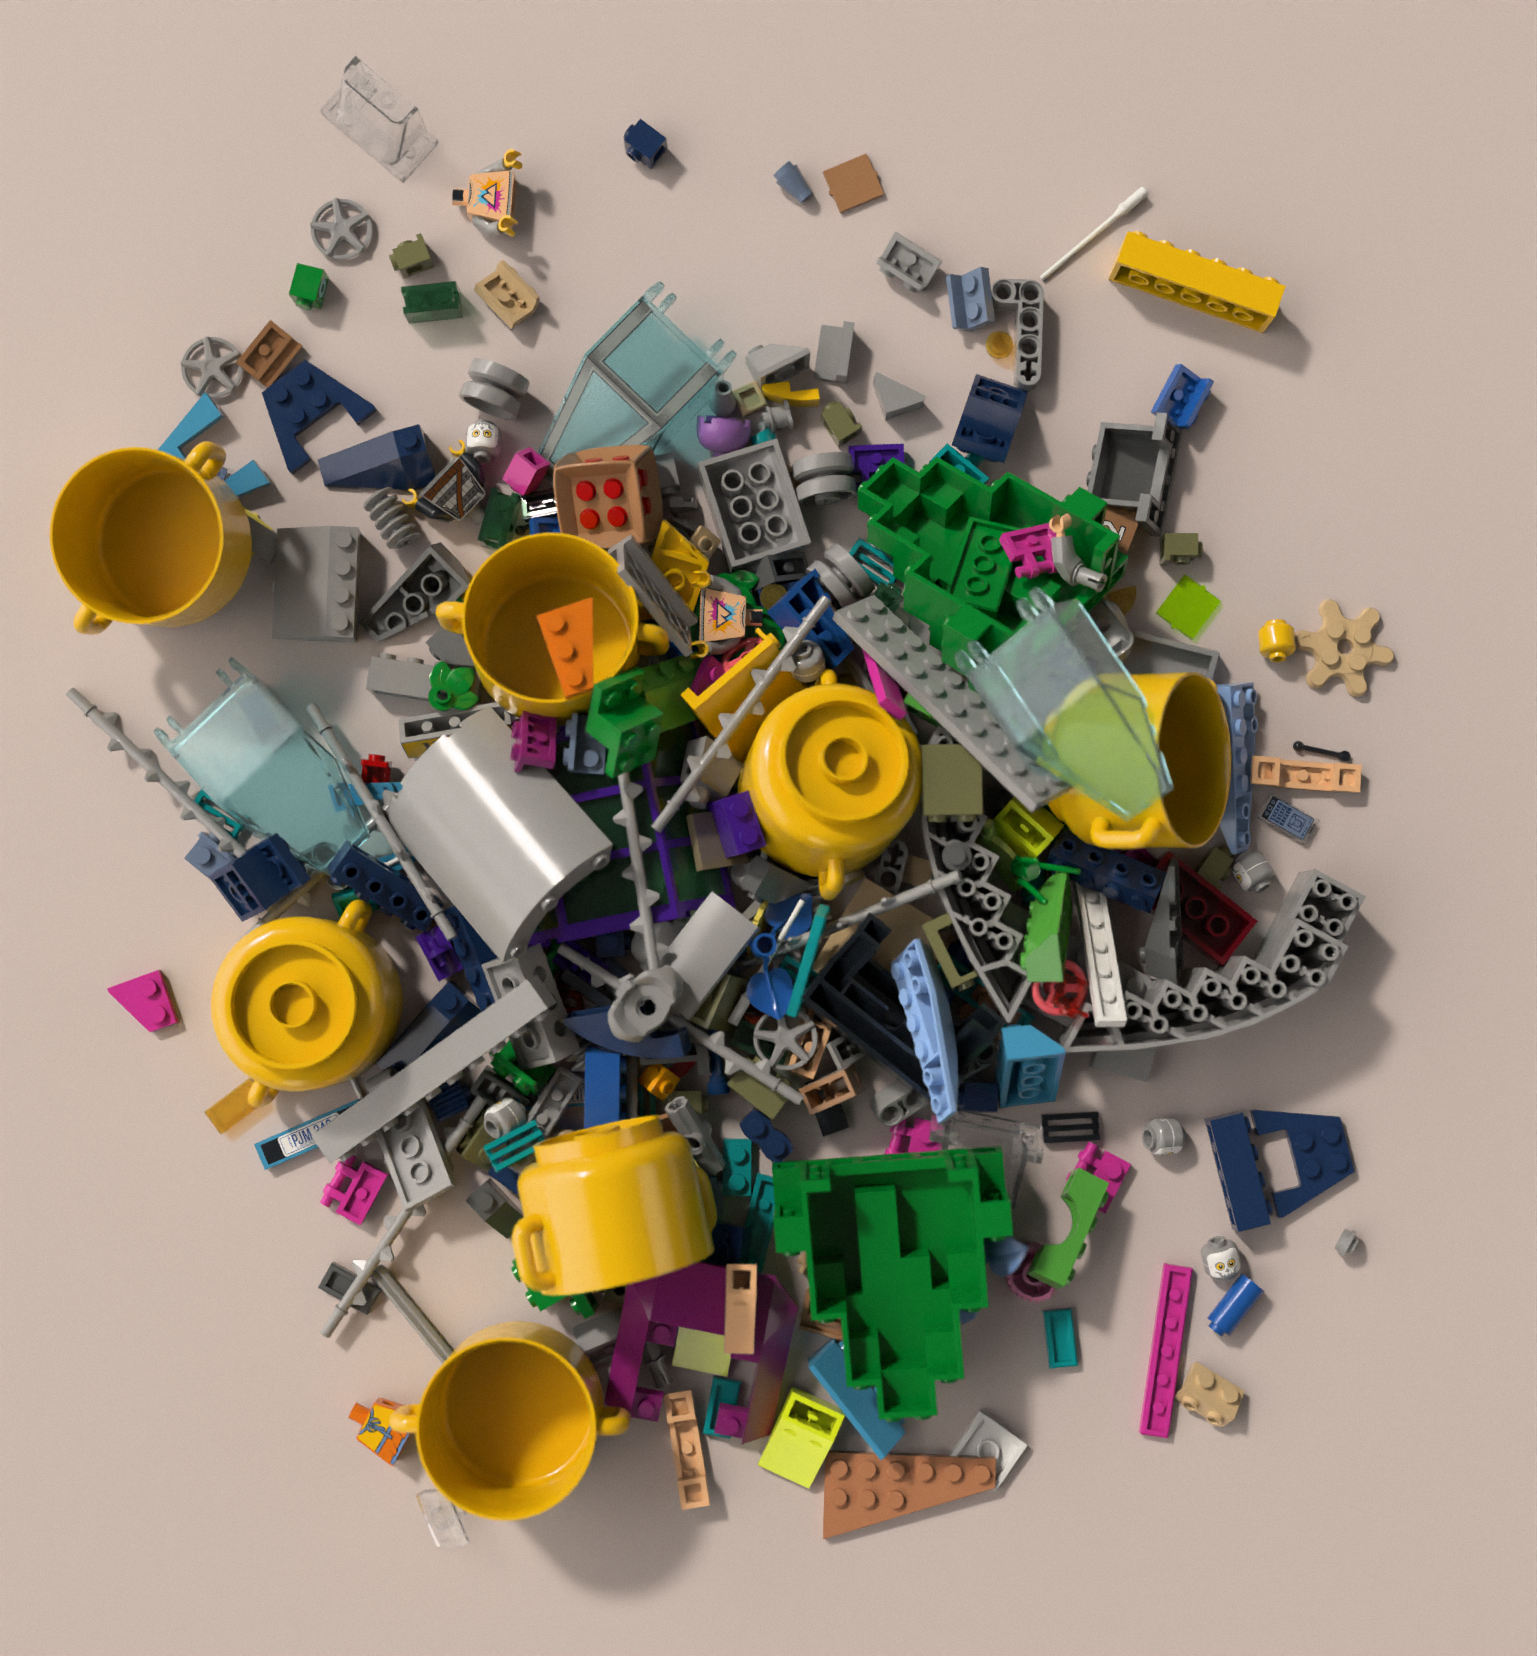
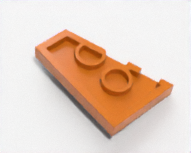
[537,597,594,699]

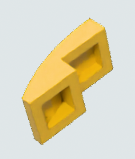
[762,381,820,407]

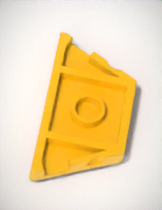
[637,519,709,623]

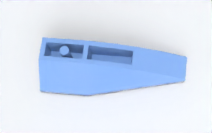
[1216,682,1258,854]
[891,939,958,1123]

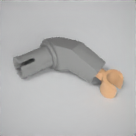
[1049,514,1107,592]

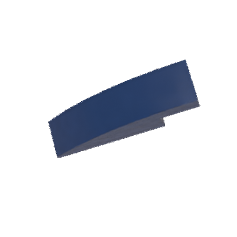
[563,999,692,1059]

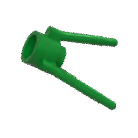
[1011,855,1081,904]

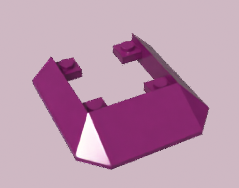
[604,1261,798,1445]

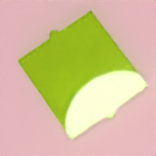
[1155,574,1221,640]

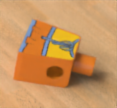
[348,1398,411,1466]

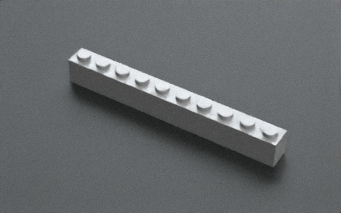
[311,974,557,1164]

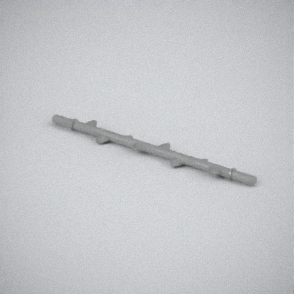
[651,595,832,833]
[66,688,246,857]
[306,703,458,941]
[605,765,669,970]
[238,789,402,941]
[727,870,963,975]
[557,943,804,1105]
[320,1095,488,1338]

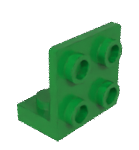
[489,1040,557,1097]

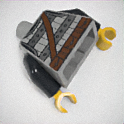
[402,440,489,525]

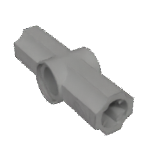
[665,1096,726,1177]

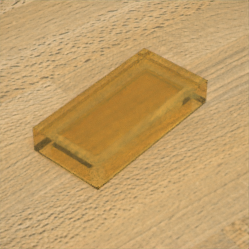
[204,1078,257,1134]

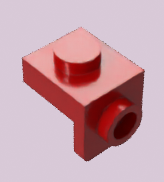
[361,754,392,783]

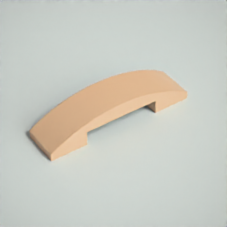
[1250,756,1362,793]
[663,1389,710,1510]

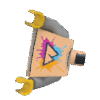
[452,149,523,237]
[691,570,762,659]

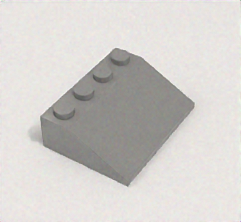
[697,438,811,574]
[272,526,362,643]

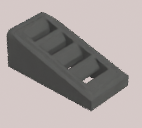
[469,1065,532,1108]

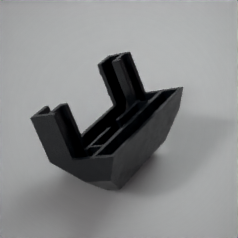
[799,912,1006,1104]

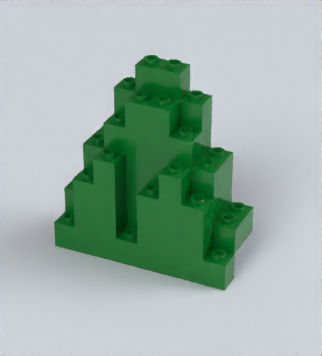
[857,456,1129,712]
[772,1146,1013,1422]

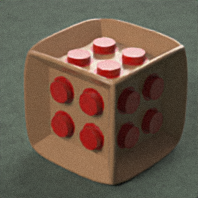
[553,445,663,550]

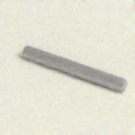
[371,1264,453,1364]

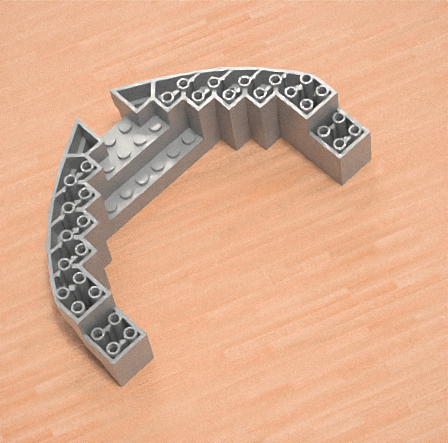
[919,681,1366,1053]

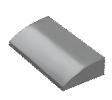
[1098,624,1220,680]
[659,892,760,1020]

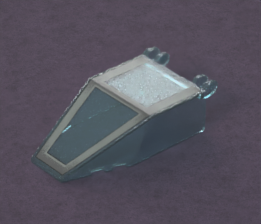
[537,281,737,485]

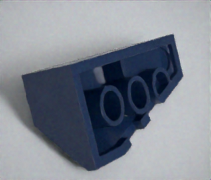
[318,424,436,491]
[376,981,481,1072]

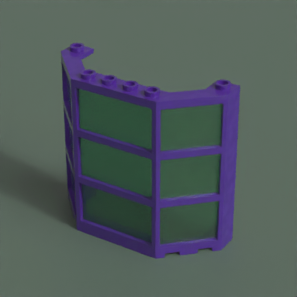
[527,720,736,949]

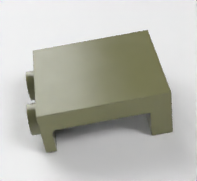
[921,744,983,822]
[921,913,978,993]
[684,973,750,1034]

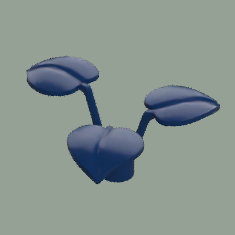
[683,893,812,1020]

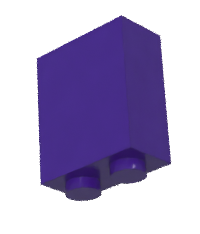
[709,791,766,858]

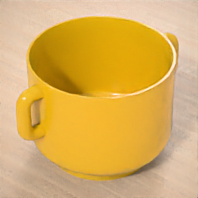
[50,441,252,635]
[436,533,669,727]
[738,669,922,900]
[1040,672,1231,849]
[211,900,403,1108]
[512,1115,717,1295]
[389,1321,631,1521]

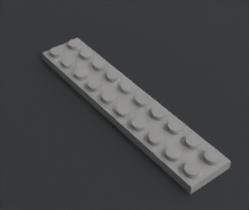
[832,595,1072,812]

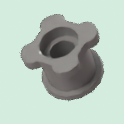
[761,400,794,433]

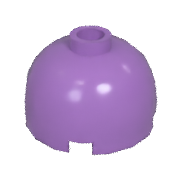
[696,415,752,457]

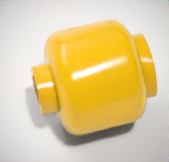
[1258,619,1296,663]

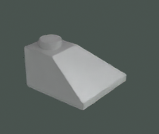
[746,344,810,391]

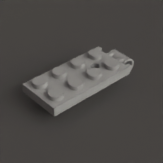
[366,1067,457,1211]

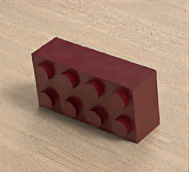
[1150,851,1258,965]

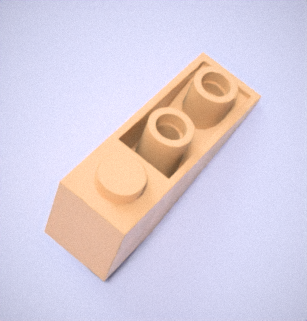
[724,1264,757,1354]

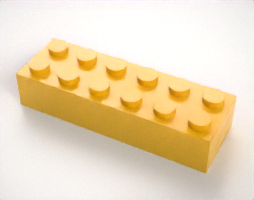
[1108,231,1286,333]

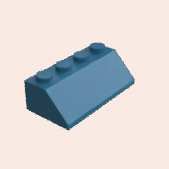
[994,1024,1065,1108]
[808,1338,906,1460]

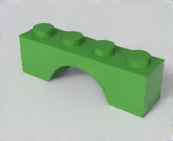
[1027,1167,1109,1290]

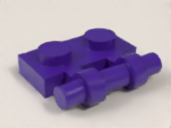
[848,444,905,491]

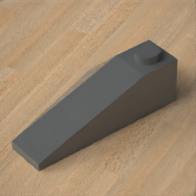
[358,542,470,642]
[1140,857,1184,985]

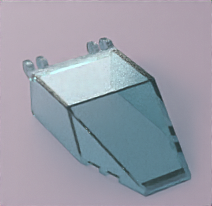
[954,588,1173,821]
[154,657,371,876]

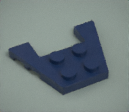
[262,360,378,475]
[1250,1109,1354,1218]

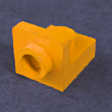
[638,1064,680,1102]

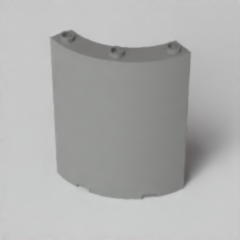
[386,706,613,963]

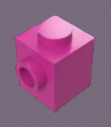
[502,447,551,496]

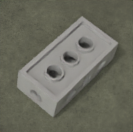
[482,944,580,1071]

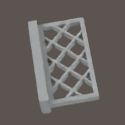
[608,534,698,657]

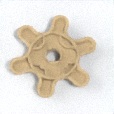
[1295,599,1394,697]

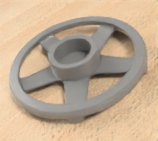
[310,198,372,259]
[181,336,243,398]
[753,1011,817,1070]

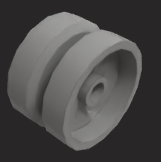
[459,358,530,420]
[792,452,857,506]
[806,543,875,610]

